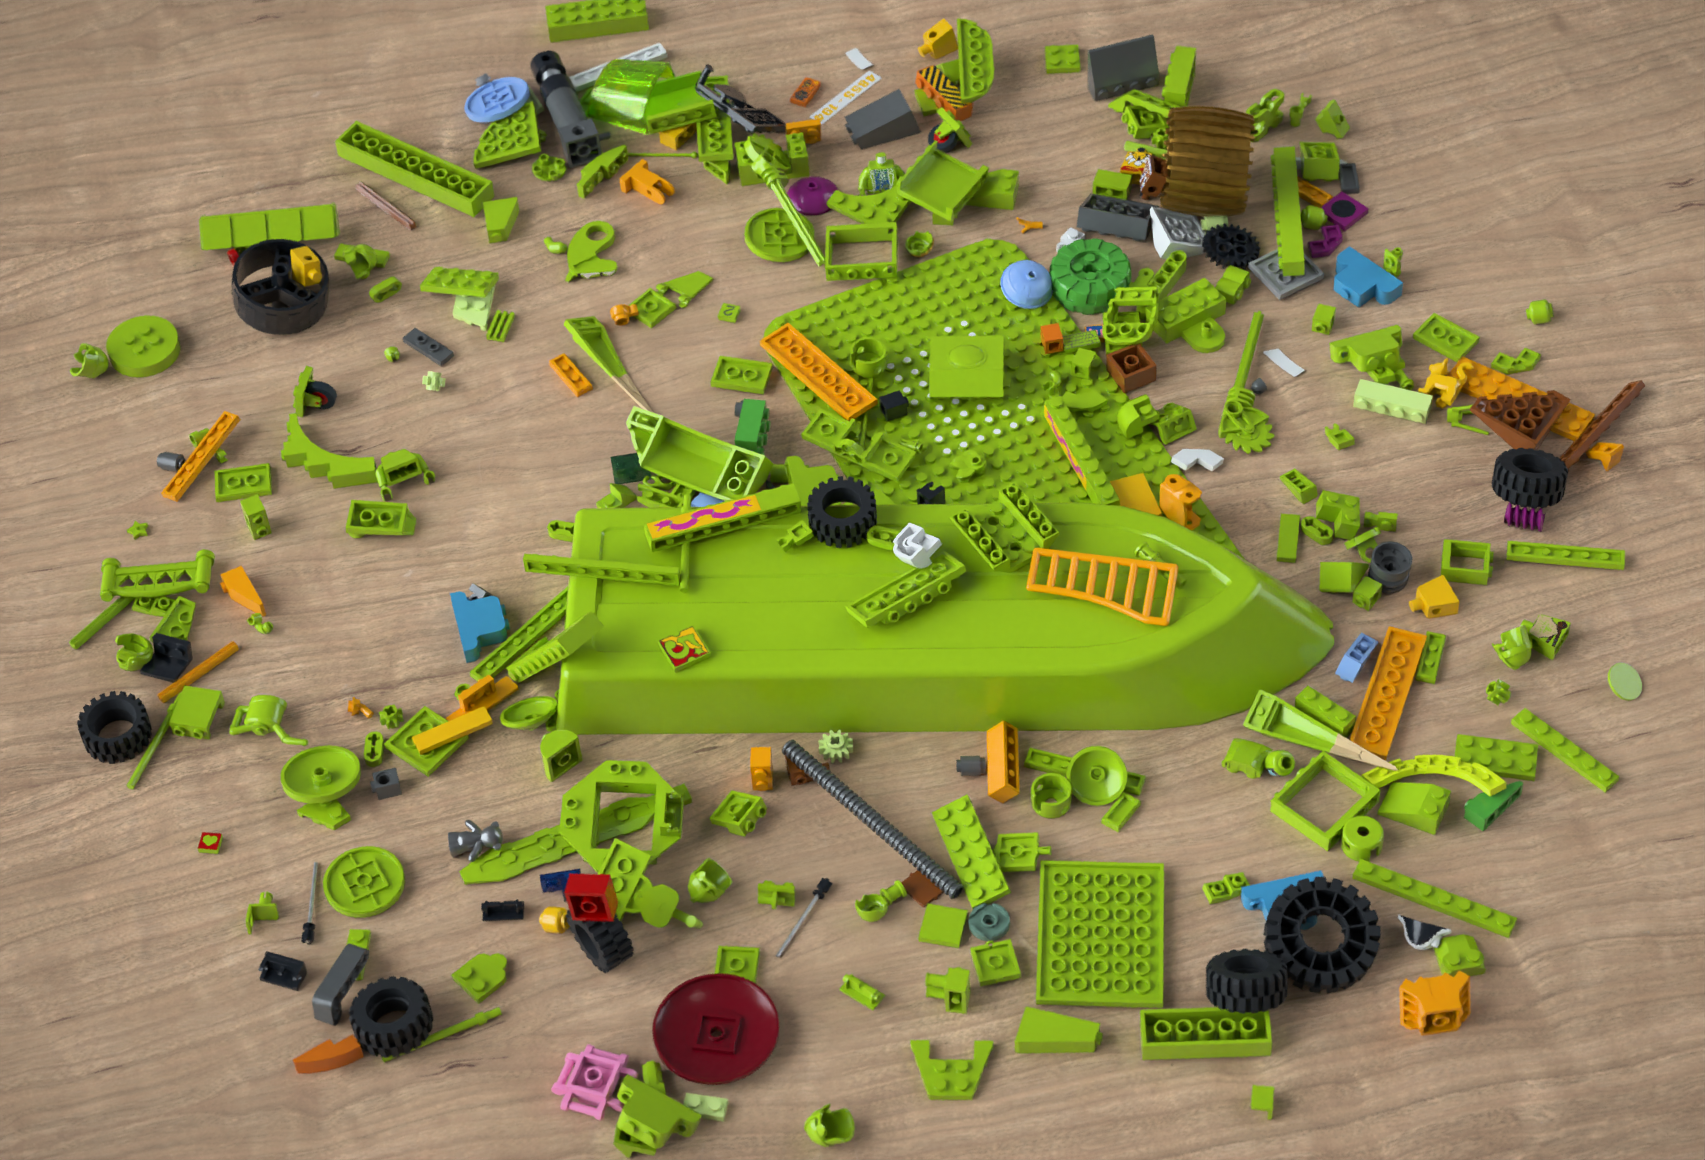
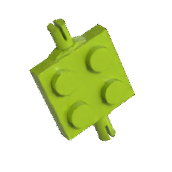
[992,832,1052,872]

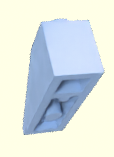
[1335,632,1378,683]

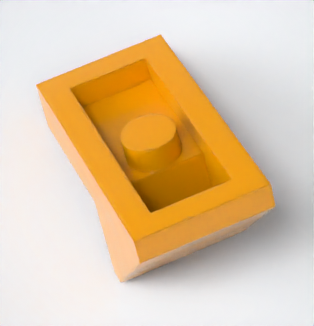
[1586,442,1624,471]

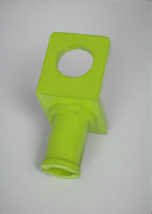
[245,892,279,934]

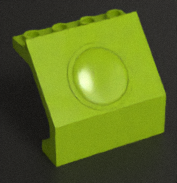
[929,336,1004,399]

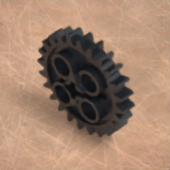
[1202,223,1260,270]

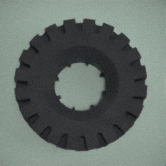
[1263,877,1381,993]

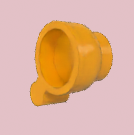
[610,304,639,326]

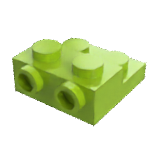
[1122,106,1169,139]
[709,790,767,837]

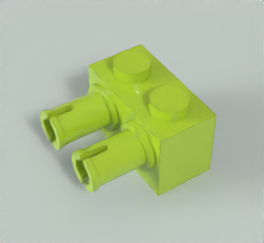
[925,967,970,1014]

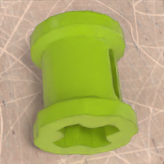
[880,880,907,906]

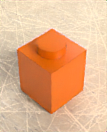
[1041,323,1063,354]

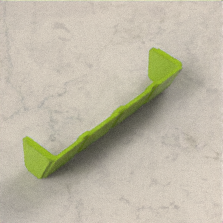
[199,202,340,250]

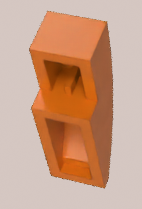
[293,1034,364,1074]

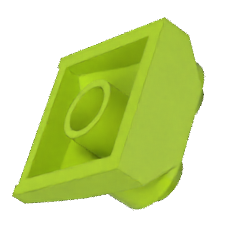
[1433,934,1486,977]

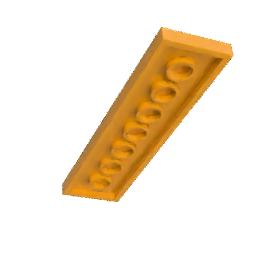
[760,323,878,421]
[1447,357,1595,441]
[1350,626,1427,761]

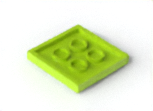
[384,706,469,777]

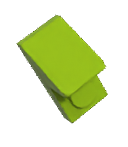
[596,483,637,508]
[613,1124,656,1158]

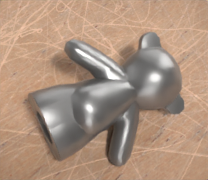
[448,820,503,862]

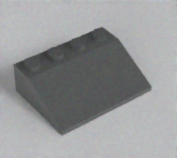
[1088,34,1159,101]
[1076,193,1159,241]

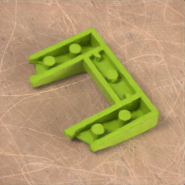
[637,483,696,508]

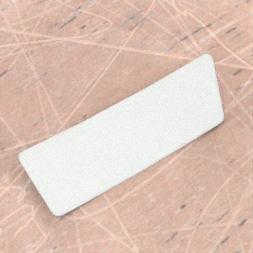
[1264,349,1305,377]

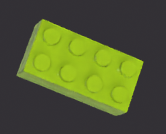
[1162,46,1196,107]

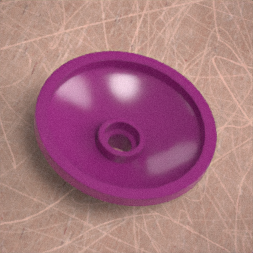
[787,176,838,216]

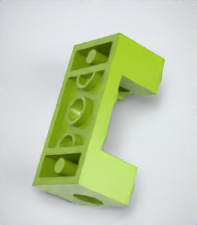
[734,132,810,186]

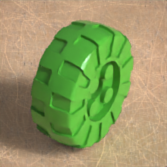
[1049,238,1132,315]

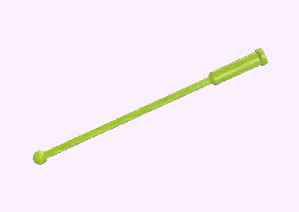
[574,151,698,158]

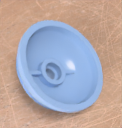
[1000,260,1053,309]

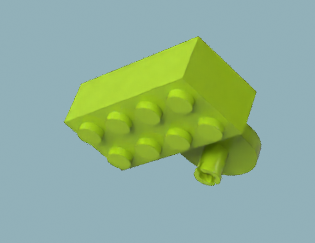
[1145,278,1226,353]

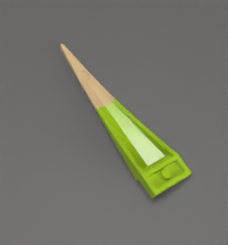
[564,316,654,413]
[1243,689,1398,771]

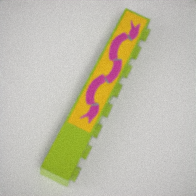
[1044,396,1120,506]
[644,483,801,552]

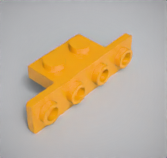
[446,674,518,721]

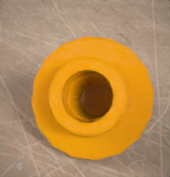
[348,697,374,719]

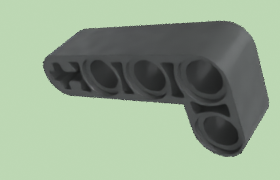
[312,943,369,1026]

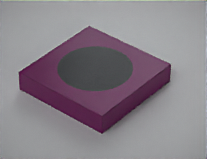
[1321,191,1369,231]

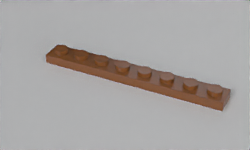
[1559,380,1645,472]

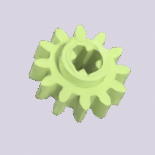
[818,730,853,763]

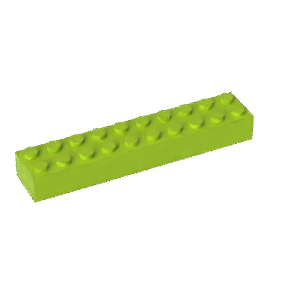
[335,121,495,217]

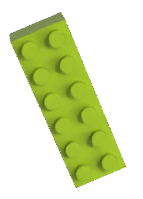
[545,0,649,43]
[1140,1007,1272,1060]

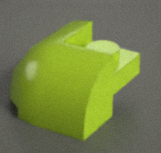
[1117,394,1159,439]

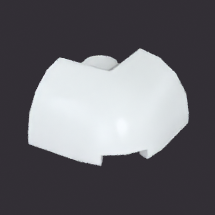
[893,522,942,569]

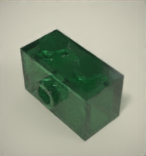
[610,453,652,485]

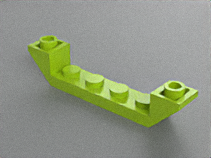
[1108,89,1180,118]

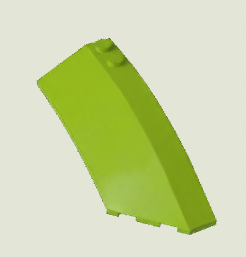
[626,406,774,501]

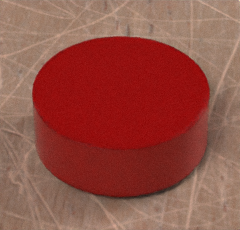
[227,248,239,266]

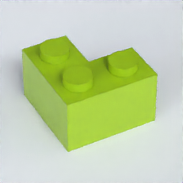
[1316,490,1360,540]

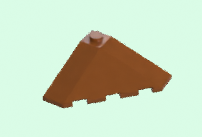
[1470,390,1571,450]

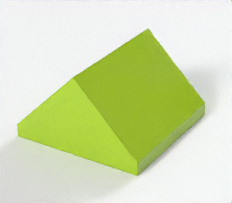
[1319,562,1370,592]

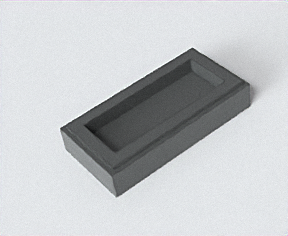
[1339,163,1360,194]

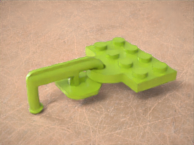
[598,838,703,929]

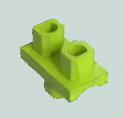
[758,880,795,909]

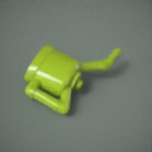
[229,695,308,746]

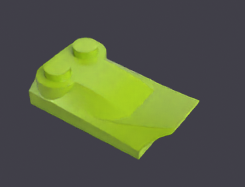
[345,500,416,539]

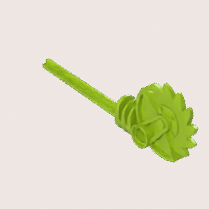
[744,133,825,267]
[1218,311,1275,454]

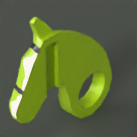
[565,221,617,283]

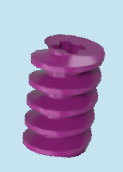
[1504,502,1546,532]

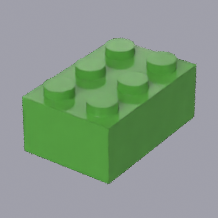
[734,399,771,455]

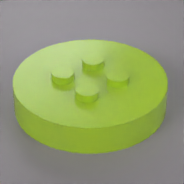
[106,315,181,378]

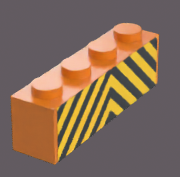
[915,65,973,121]

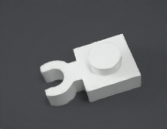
[1056,227,1085,252]

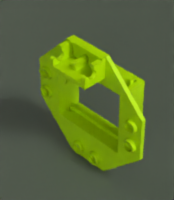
[559,760,684,873]

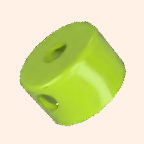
[850,337,887,378]
[1031,773,1072,819]
[1341,816,1384,862]

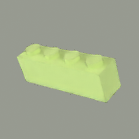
[1353,379,1433,424]

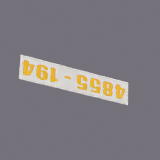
[810,71,881,124]

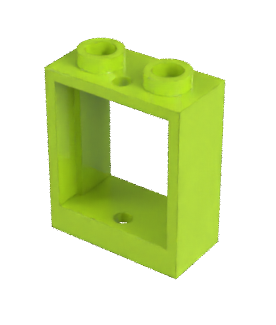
[1440,539,1494,585]

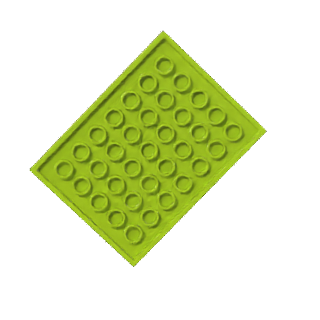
[1036,860,1164,1008]

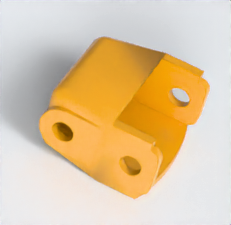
[1159,474,1202,530]

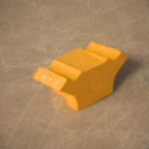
[1399,970,1470,1036]

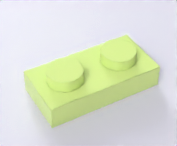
[683,1093,728,1122]

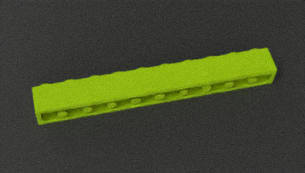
[1271,146,1305,276]

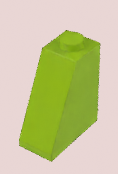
[483,197,520,244]

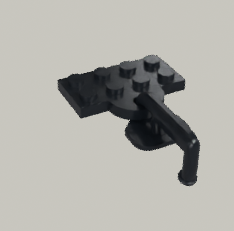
[695,64,786,133]

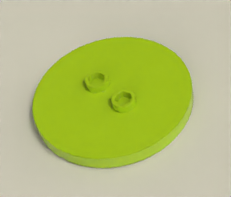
[744,208,815,262]
[323,846,405,918]

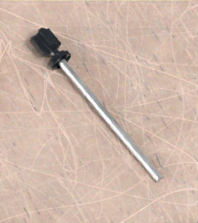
[301,862,318,945]
[776,878,832,958]

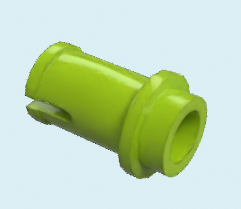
[1394,370,1414,390]
[899,438,923,455]

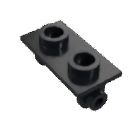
[481,899,524,921]

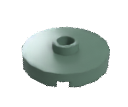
[969,903,1010,941]

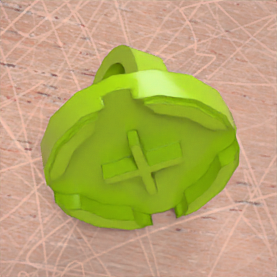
[1344,527,1381,563]

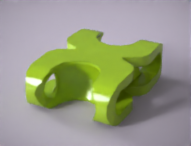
[1246,89,1284,142]

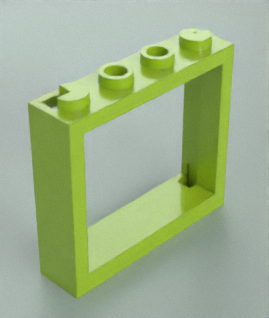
[825,222,898,281]
[1270,751,1380,851]

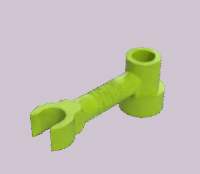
[1289,93,1312,127]
[189,428,228,464]

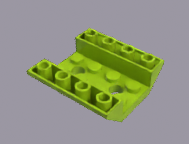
[950,481,1060,573]

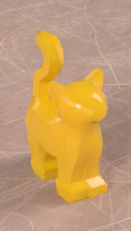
[1418,358,1474,409]

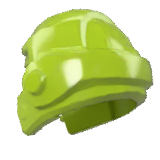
[343,244,377,279]
[115,633,153,672]

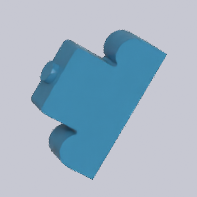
[1333,246,1403,307]

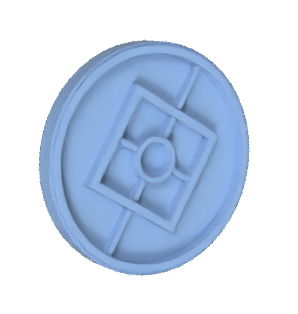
[464,77,530,122]

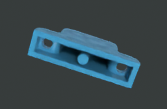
[450,591,510,663]
[1241,870,1324,930]

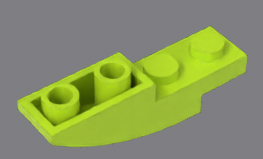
[577,145,629,199]

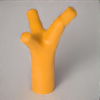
[1016,217,1043,234]

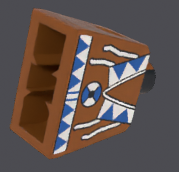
[1139,155,1168,200]

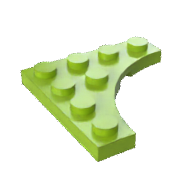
[827,185,911,232]

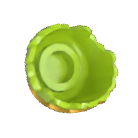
[905,231,934,258]

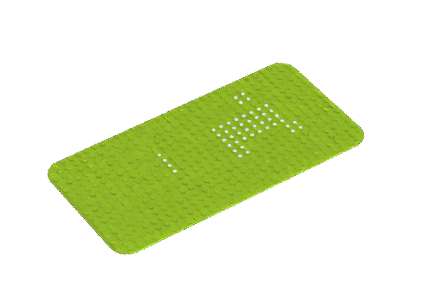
[763,238,1244,559]

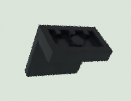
[140,633,193,683]

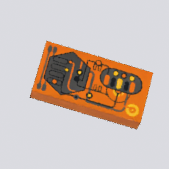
[790,77,821,107]

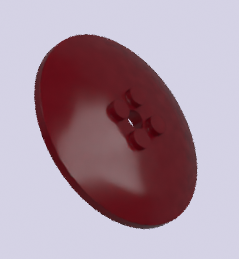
[652,973,780,1085]

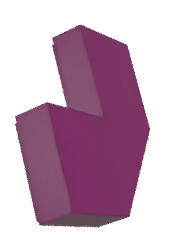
[1308,225,1343,259]

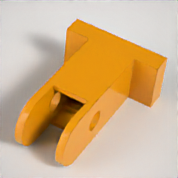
[619,159,675,204]

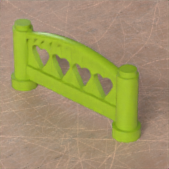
[100,549,215,602]

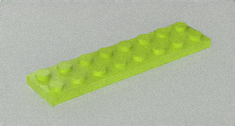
[697,75,734,162]

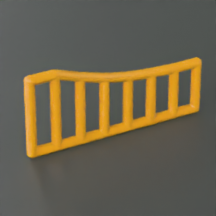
[1026,548,1179,626]

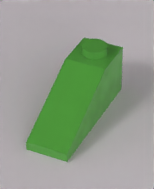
[1464,781,1523,831]

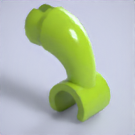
[1044,370,1062,395]
[247,613,273,634]

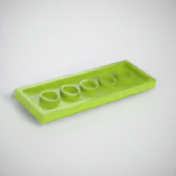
[931,794,1011,909]

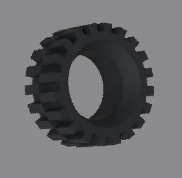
[807,476,877,548]
[77,691,152,764]
[566,910,634,973]

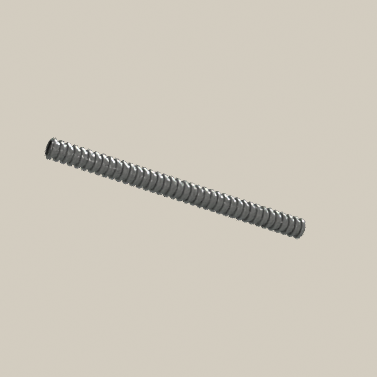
[782,739,963,899]

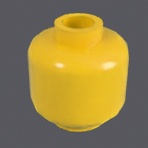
[539,906,570,934]

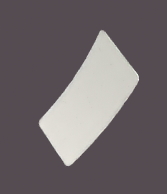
[845,48,873,70]

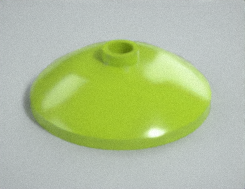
[500,696,558,730]
[1066,746,1127,806]

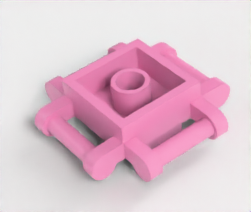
[551,1044,638,1121]

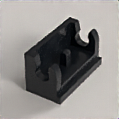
[917,482,945,504]
[259,951,307,991]

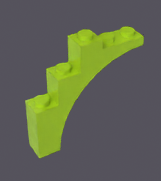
[281,413,378,489]

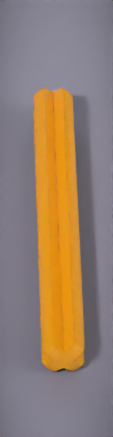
[157,641,239,703]

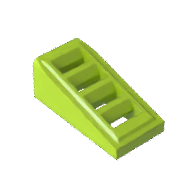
[1280,469,1318,504]

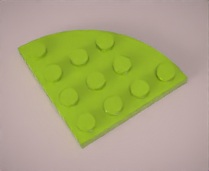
[473,101,541,169]

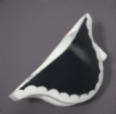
[1398,915,1452,950]

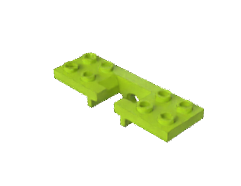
[801,409,916,482]

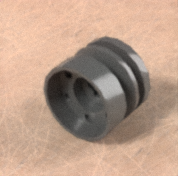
[1368,541,1413,594]

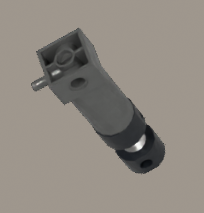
[530,50,611,168]

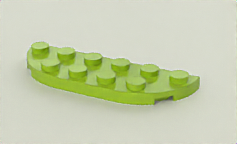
[957,18,994,103]

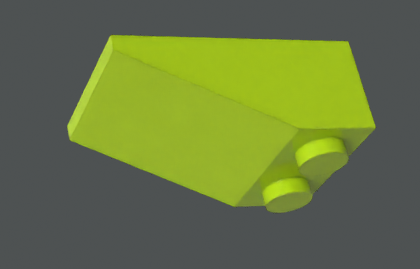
[1300,142,1340,181]
[966,169,1019,210]
[1377,782,1451,835]

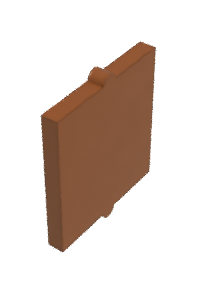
[901,870,944,908]

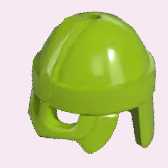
[70,343,109,378]
[1492,625,1533,670]
[688,858,732,903]
[804,1103,855,1147]

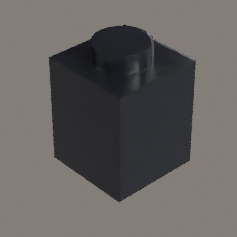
[879,390,909,422]

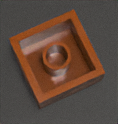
[1106,343,1157,393]

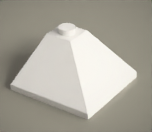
[1150,207,1206,260]

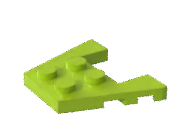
[910,1040,993,1100]

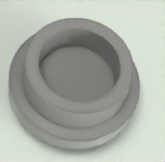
[475,73,491,86]

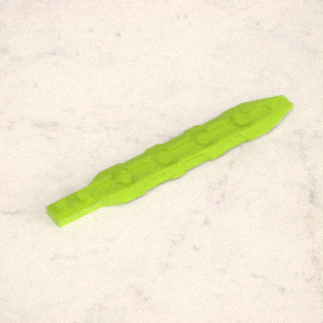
[459,783,692,885]

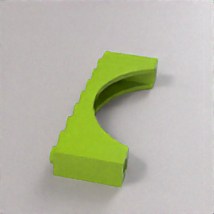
[506,611,604,683]

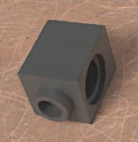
[370,767,402,800]

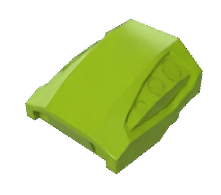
[1222,738,1272,779]

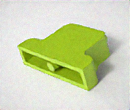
[1329,325,1402,372]
[784,456,841,506]
[617,1074,702,1149]

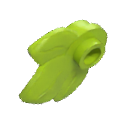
[950,450,987,479]

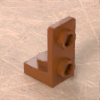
[785,755,830,786]

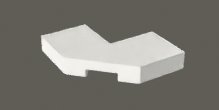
[1171,449,1224,471]

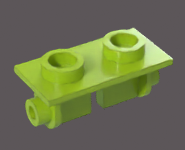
[1383,247,1403,278]
[839,974,885,1011]

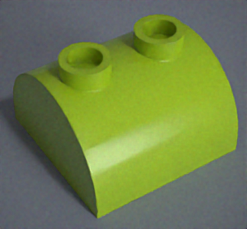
[540,730,583,783]

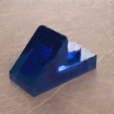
[540,869,581,902]

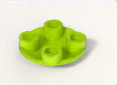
[532,154,566,181]

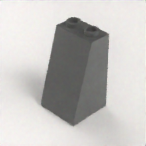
[845,89,921,150]

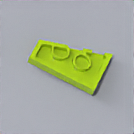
[149,596,196,643]

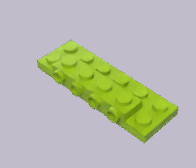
[846,551,967,628]

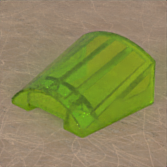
[587,59,675,134]

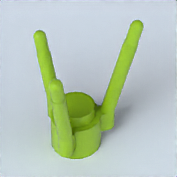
[1447,405,1489,435]

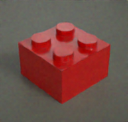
[564,873,618,921]

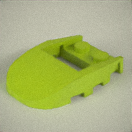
[1102,287,1159,345]

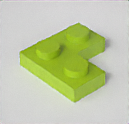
[1367,357,1405,385]

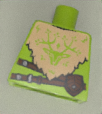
[1520,614,1571,660]

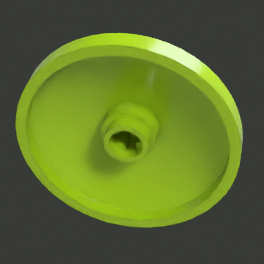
[280,745,361,804]

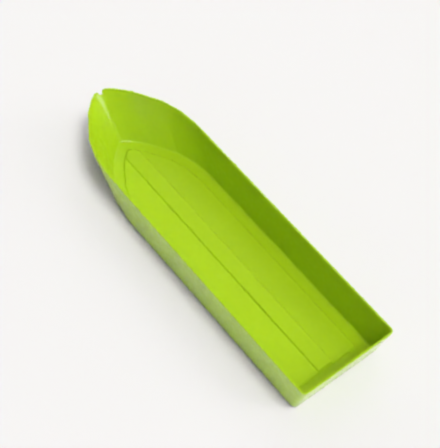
[556,502,1334,735]

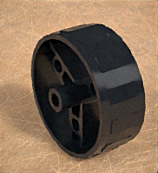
[232,239,329,335]

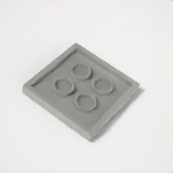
[1248,249,1324,300]

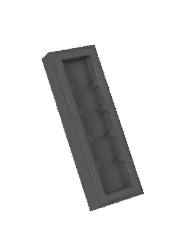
[403,328,454,366]

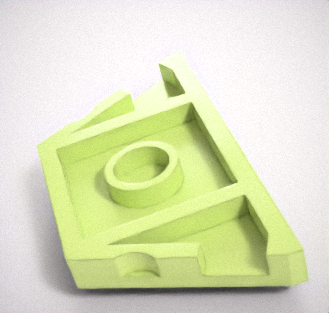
[453,284,496,331]

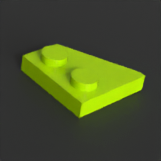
[297,799,351,831]

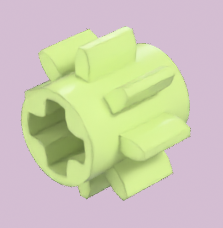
[422,371,446,391]

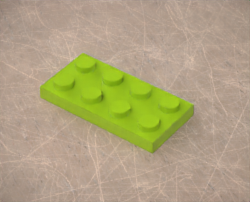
[420,266,499,297]
[1454,734,1538,781]

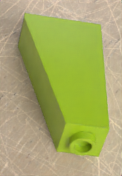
[1015,1006,1103,1053]

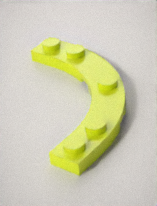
[1362,755,1507,797]

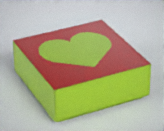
[197,832,223,854]

